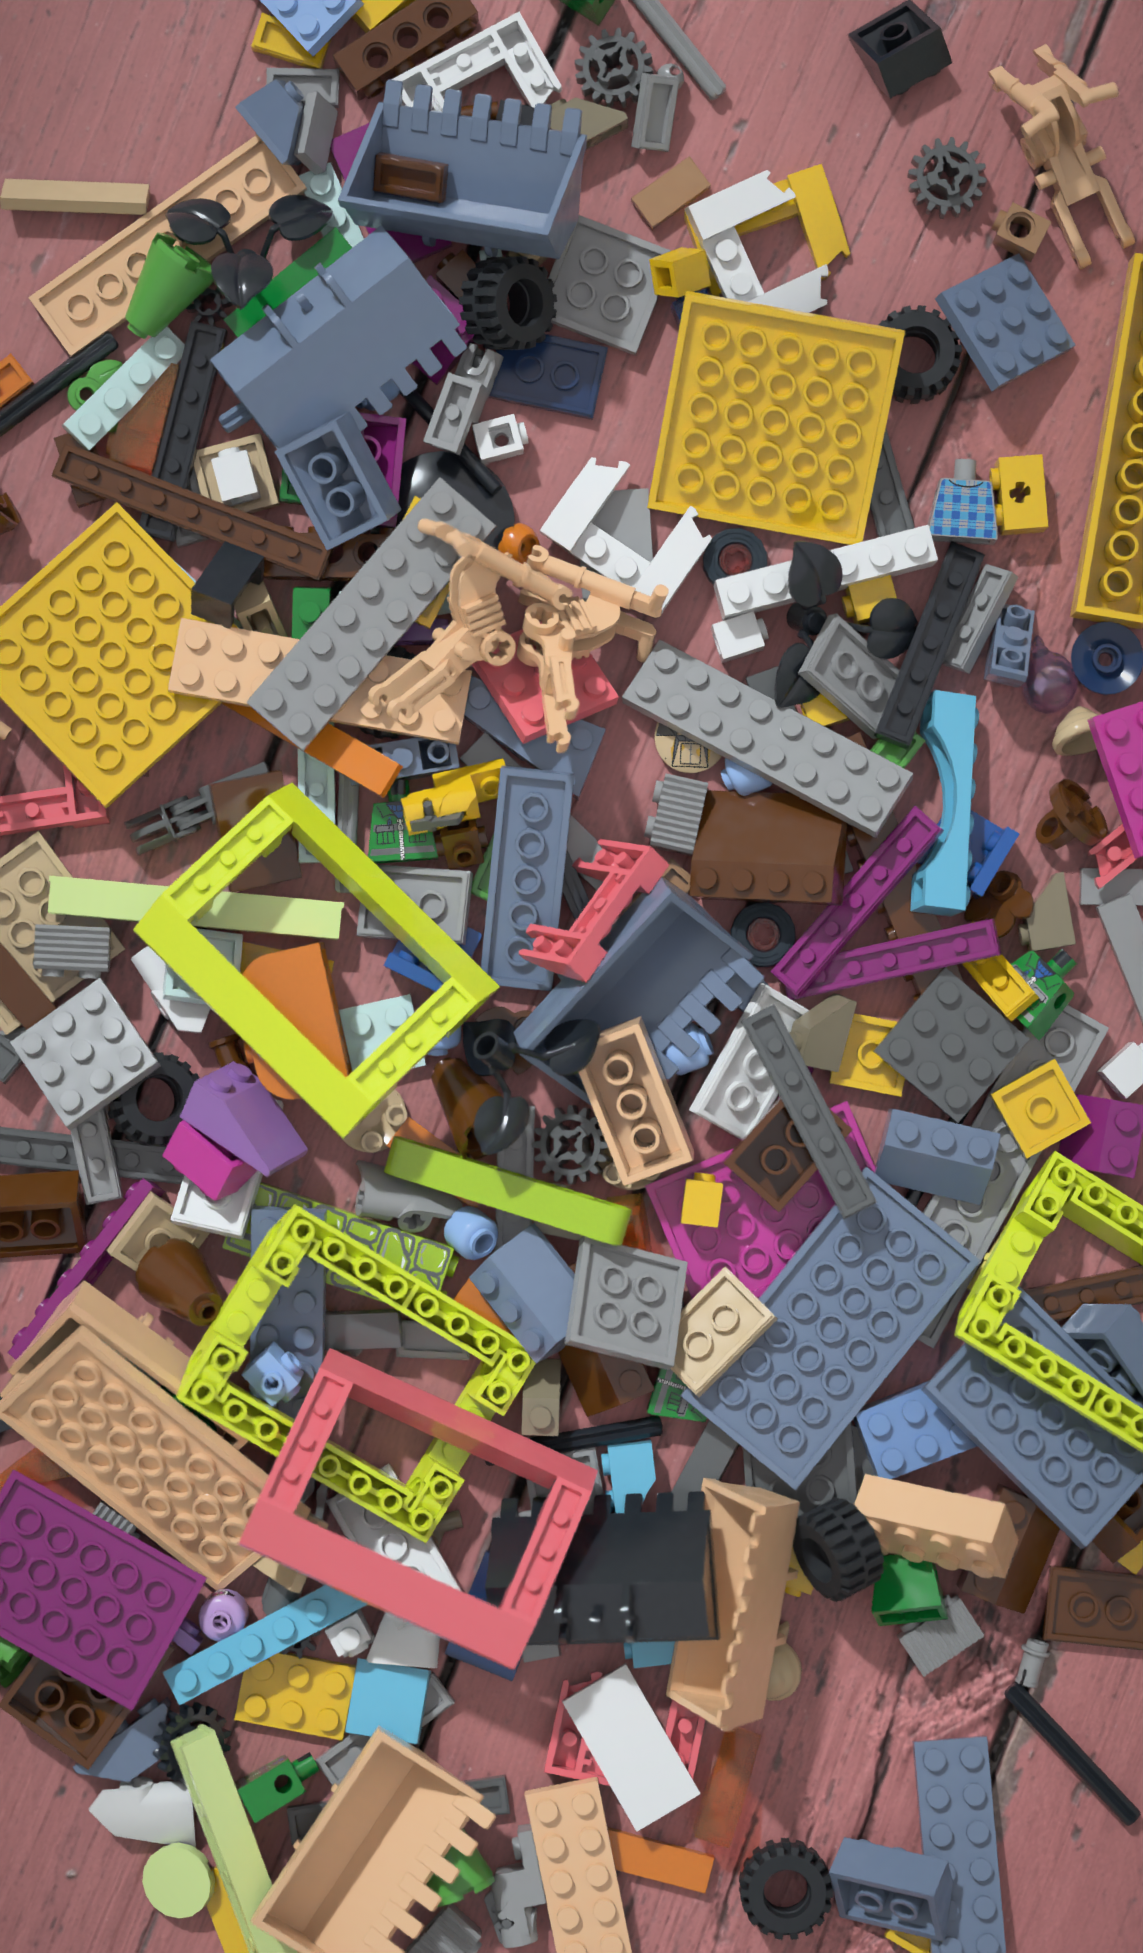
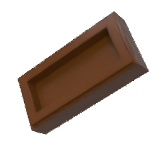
[373,152,449,203]

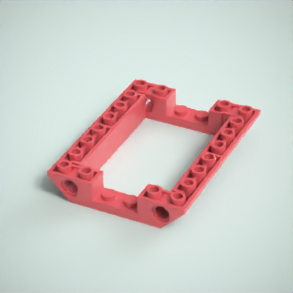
[238,1348,598,1670]

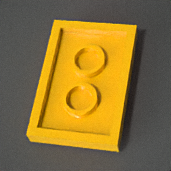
[234,1651,356,1740]

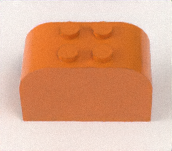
[242,942,353,1099]

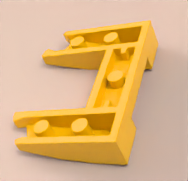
[684,163,850,297]

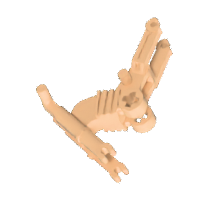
[988,44,1135,270]
[368,518,573,720]
[517,545,669,753]

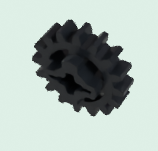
[152,1702,231,1784]

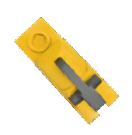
[400,758,506,836]

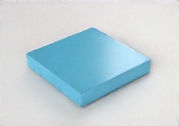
[345,1658,431,1744]

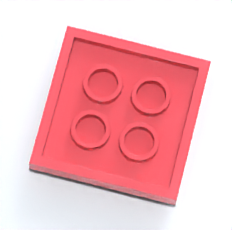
[472,621,619,744]

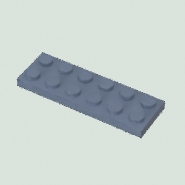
[481,766,575,991]
[250,1206,327,1419]
[912,1736,1006,1953]

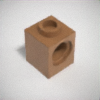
[991,202,1051,262]

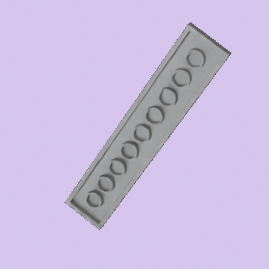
[917,1005,1109,1349]

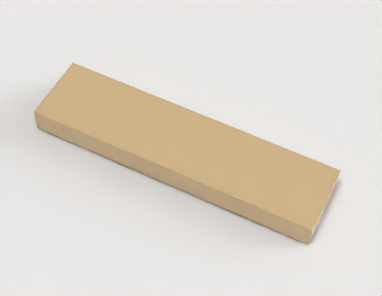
[0,179,150,215]

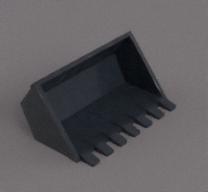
[485,1491,721,1646]

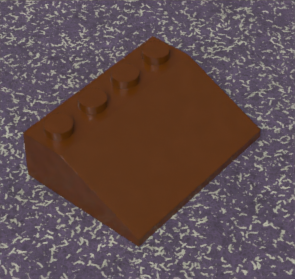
[689,790,848,906]
[0,1644,175,1770]

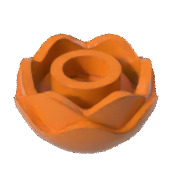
[498,523,540,564]

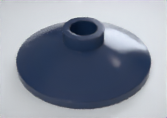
[1071,622,1143,695]

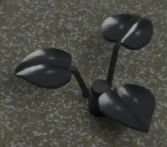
[166,194,333,310]
[774,541,918,708]
[463,1019,601,1155]

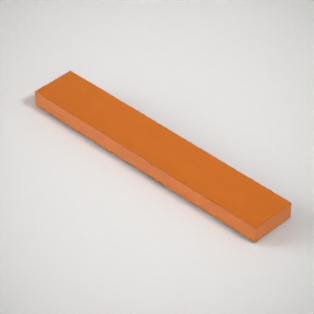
[222,702,403,798]

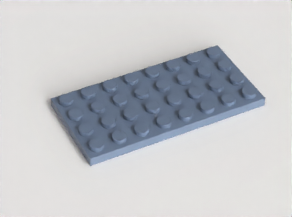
[680,1167,981,1490]

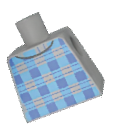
[927,459,998,545]

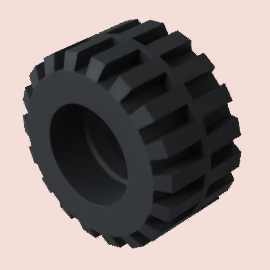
[459,256,557,350]
[878,305,962,404]
[108,1052,200,1146]
[792,1497,884,1602]
[739,1838,833,1940]

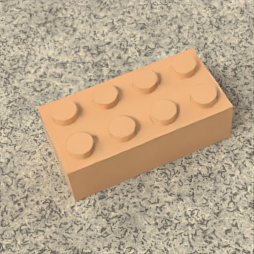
[579,1016,694,1186]
[854,1474,1019,1578]

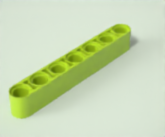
[384,1136,632,1246]

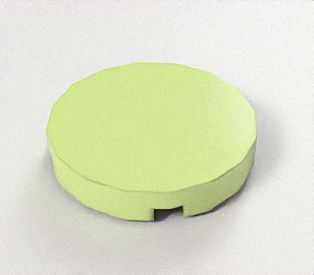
[142,1842,215,1918]

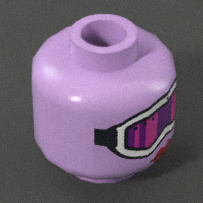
[198,1589,249,1642]

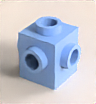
[242,1341,304,1407]

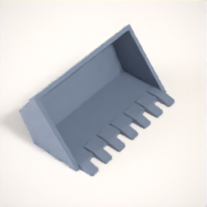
[338,79,587,259]
[210,225,467,450]
[513,876,764,1106]

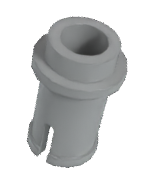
[1015,1638,1050,1688]

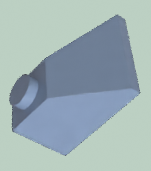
[235,79,304,166]

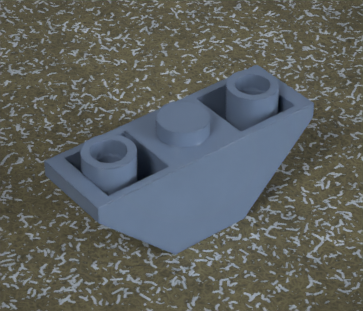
[983,604,1035,688]
[350,737,460,786]
[73,1697,171,1782]

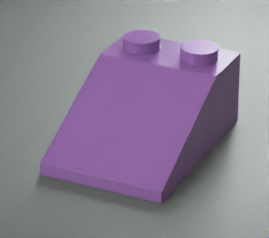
[180,1061,308,1177]

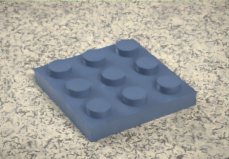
[935,253,1076,391]

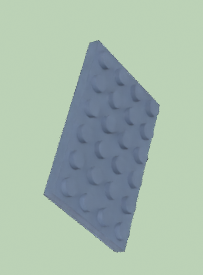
[921,1286,1143,1549]

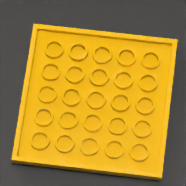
[647,291,905,545]
[0,502,238,809]

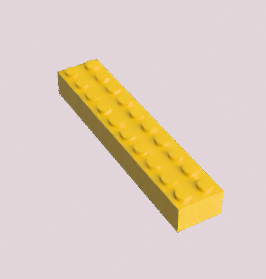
[1070,253,1143,629]

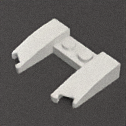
[391,12,562,112]
[684,170,828,313]
[540,457,712,614]

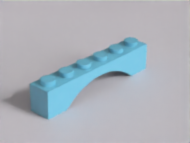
[910,690,979,917]
[601,1439,675,1668]
[163,1585,368,1706]

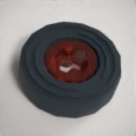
[703,528,768,585]
[730,902,796,967]

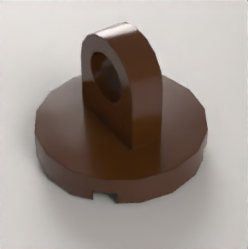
[1036,779,1108,850]

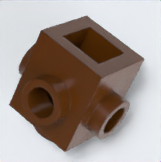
[434,819,489,870]

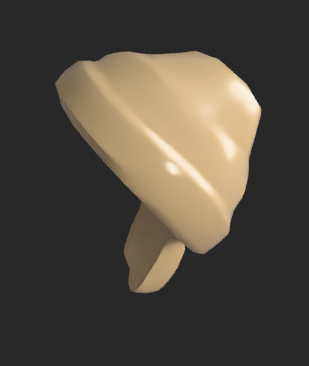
[1052,706,1098,756]
[766,1621,802,1701]

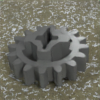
[574,28,654,108]
[907,137,987,219]
[532,1105,610,1185]

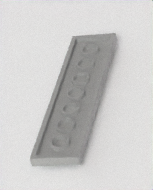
[246,477,496,751]
[622,639,913,838]

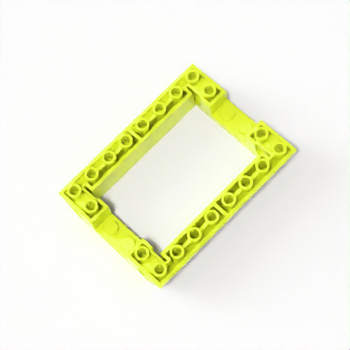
[133,783,500,1139]
[955,1151,1143,1453]
[176,1204,536,1543]

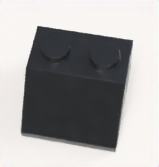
[847,0,953,99]

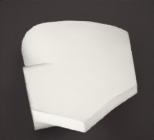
[131,946,210,1033]
[367,1612,440,1668]
[89,1776,196,1847]

